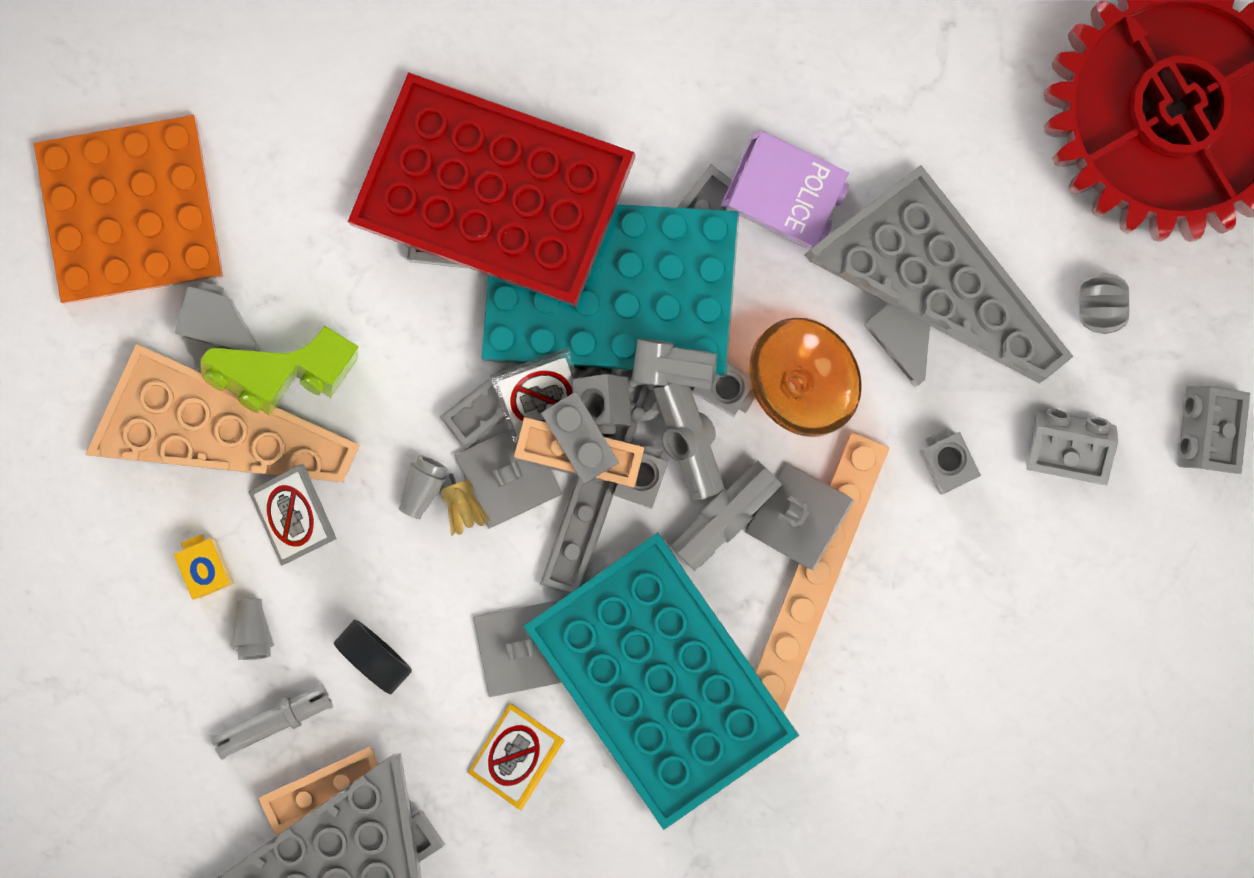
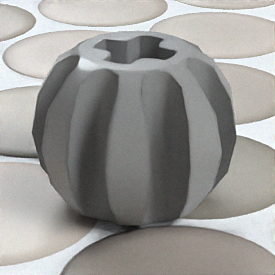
[1079,273,1129,334]

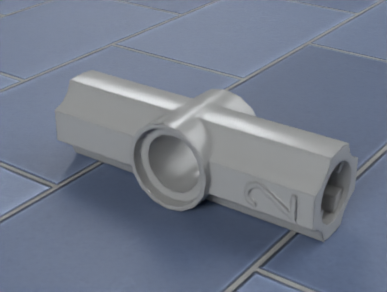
[653,383,725,500]
[670,461,782,571]

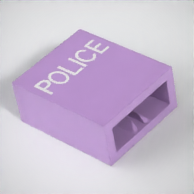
[721,131,849,247]

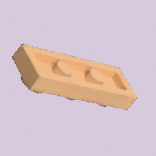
[514,417,645,488]
[258,746,380,835]

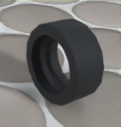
[334,619,412,695]

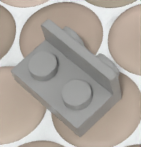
[1178,386,1250,474]
[1026,409,1118,485]

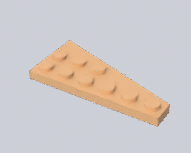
[85,344,361,482]

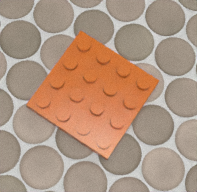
[34,115,223,304]

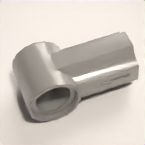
[632,338,718,390]

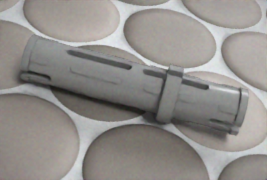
[211,684,333,760]

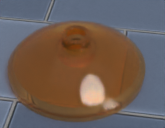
[749,318,862,437]

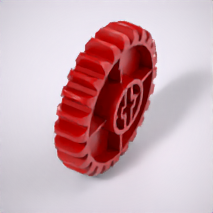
[1044,0,1254,242]

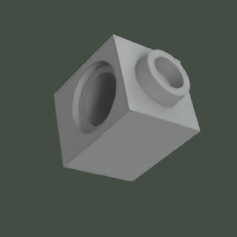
[692,364,758,417]
[572,374,632,437]
[920,429,981,494]
[614,444,668,509]

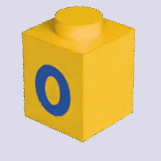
[173,534,235,600]

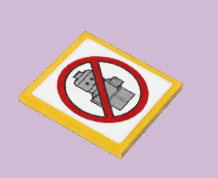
[467,703,565,811]

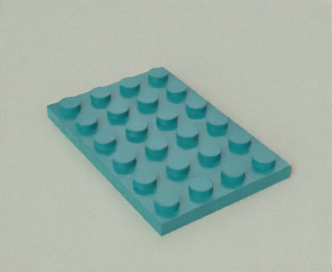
[481,204,739,376]
[523,532,800,830]

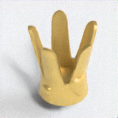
[440,473,491,536]

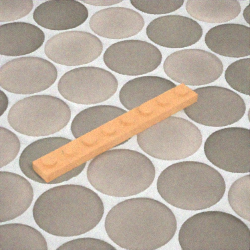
[755,432,890,712]

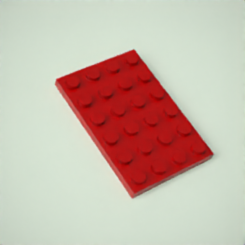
[347,72,636,307]

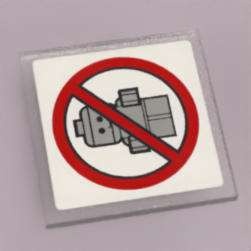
[490,348,578,444]

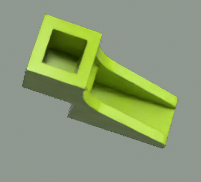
[201,325,359,415]

